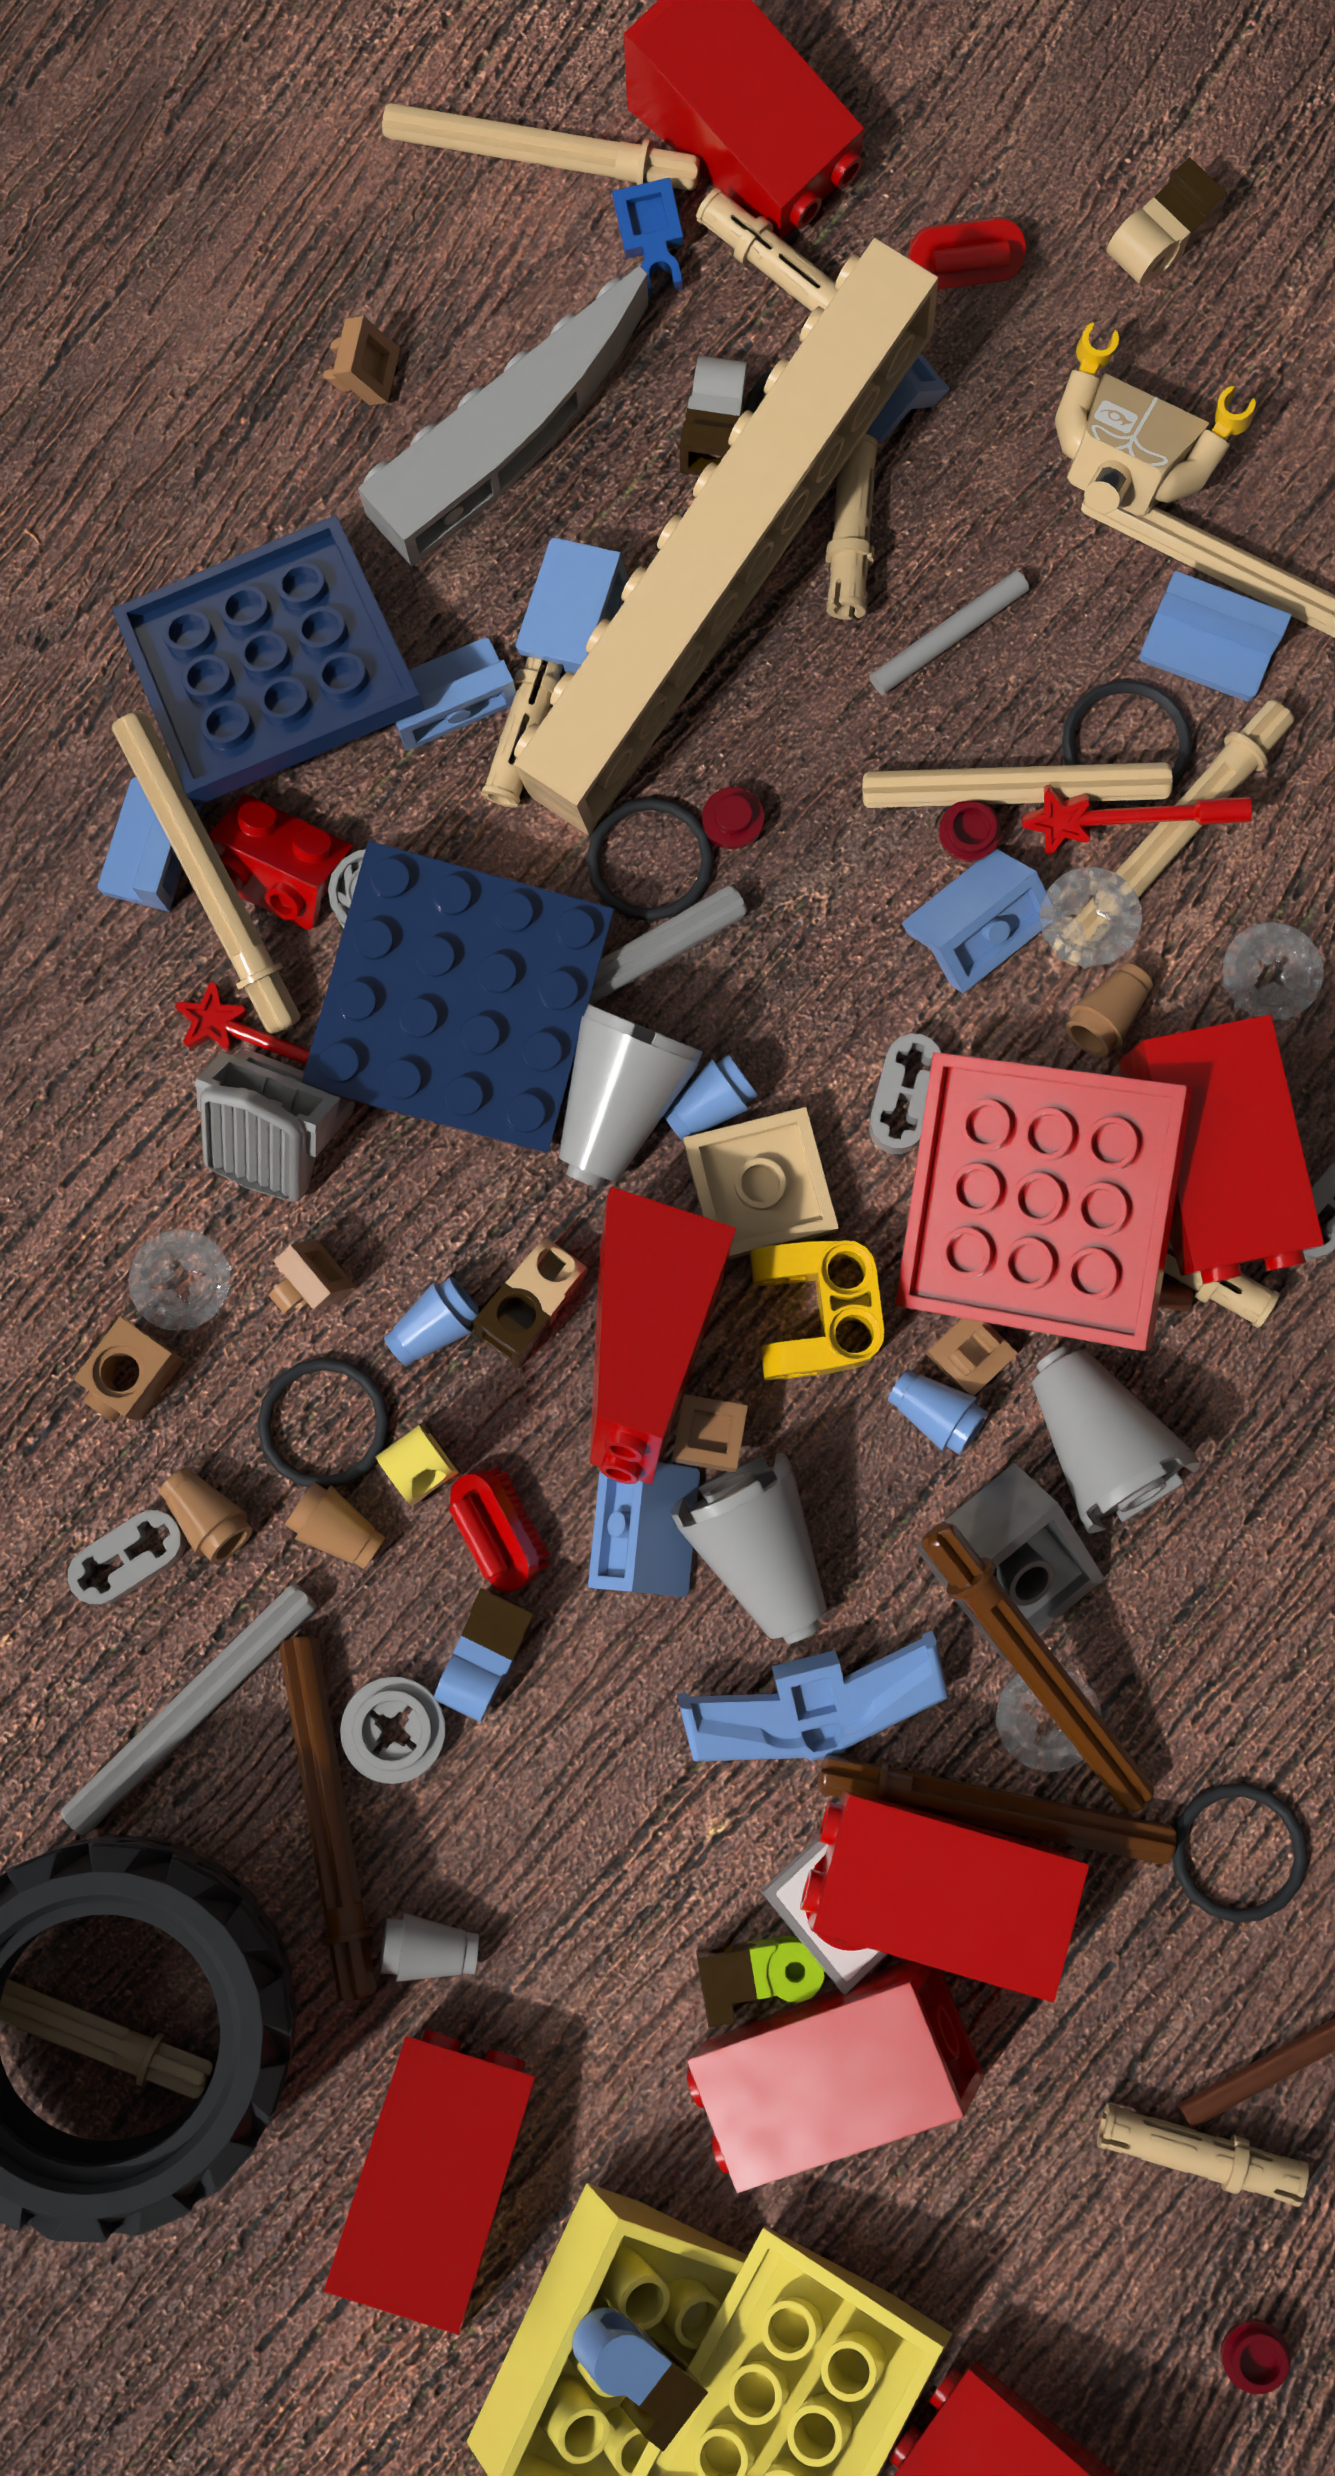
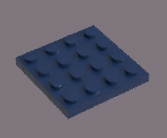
[111,515,425,807]
[301,841,614,1154]

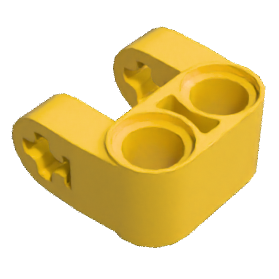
[749,1240,884,1380]

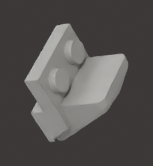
[194,1048,355,1202]

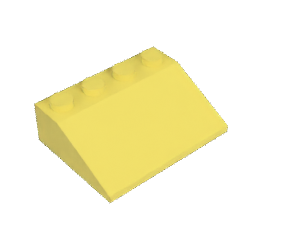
[466,2183,748,2476]
[631,2226,952,2476]

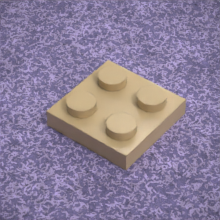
[683,1107,839,1260]

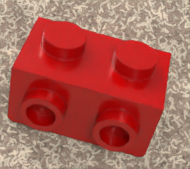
[208,793,353,930]

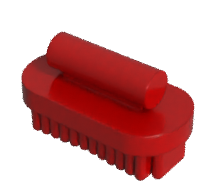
[908,217,1026,290]
[448,1468,550,1592]

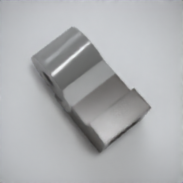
[680,355,747,476]

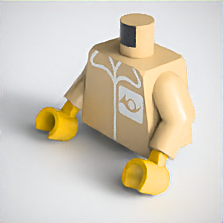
[1055,322,1256,516]

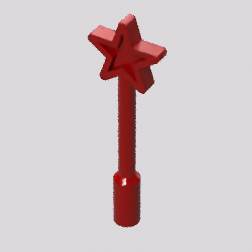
[1022,785,1252,855]
[175,982,310,1065]

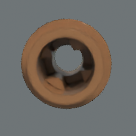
[1066,963,1153,1057]
[159,1468,252,1564]
[284,1481,385,1569]

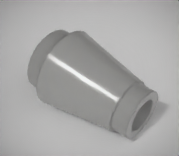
[380,1913,479,1982]

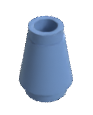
[664,1055,758,1142]
[384,1277,480,1367]
[888,1369,988,1456]

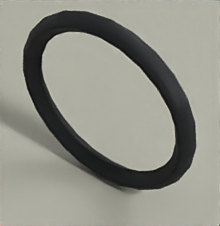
[1062,680,1192,805]

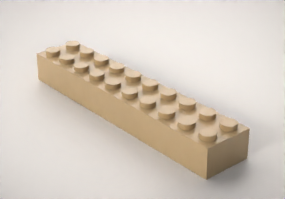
[513,238,938,836]

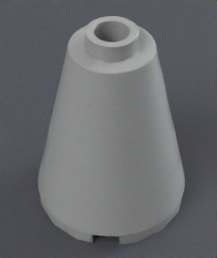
[559,1004,703,1188]
[1032,1346,1200,1533]
[669,1453,827,1644]

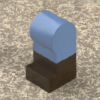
[434,1588,538,1723]
[572,2308,708,2452]

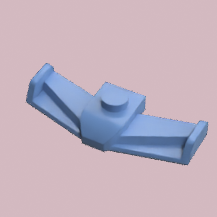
[677,1630,948,1762]

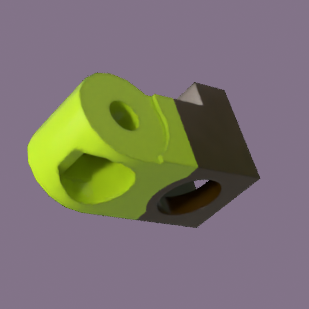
[696,1935,824,2028]

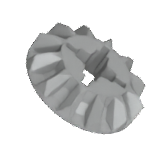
[340,1677,446,1784]

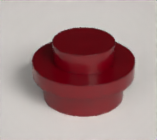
[702,787,764,850]
[938,801,1001,863]
[1220,2319,1291,2394]

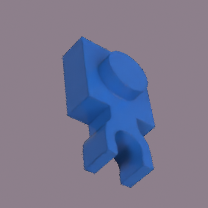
[612,177,683,297]

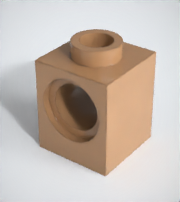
[73,1316,185,1423]

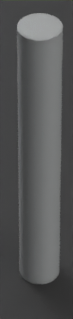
[869,570,1029,695]

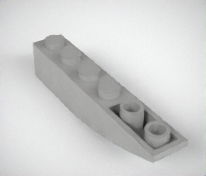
[358,266,648,567]

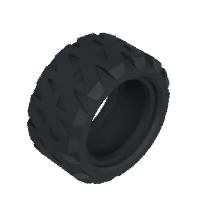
[0,1835,297,2243]

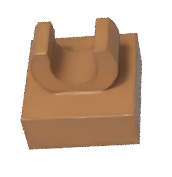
[323,316,400,405]
[269,1239,356,1315]
[925,1318,1018,1396]
[672,1394,748,1473]

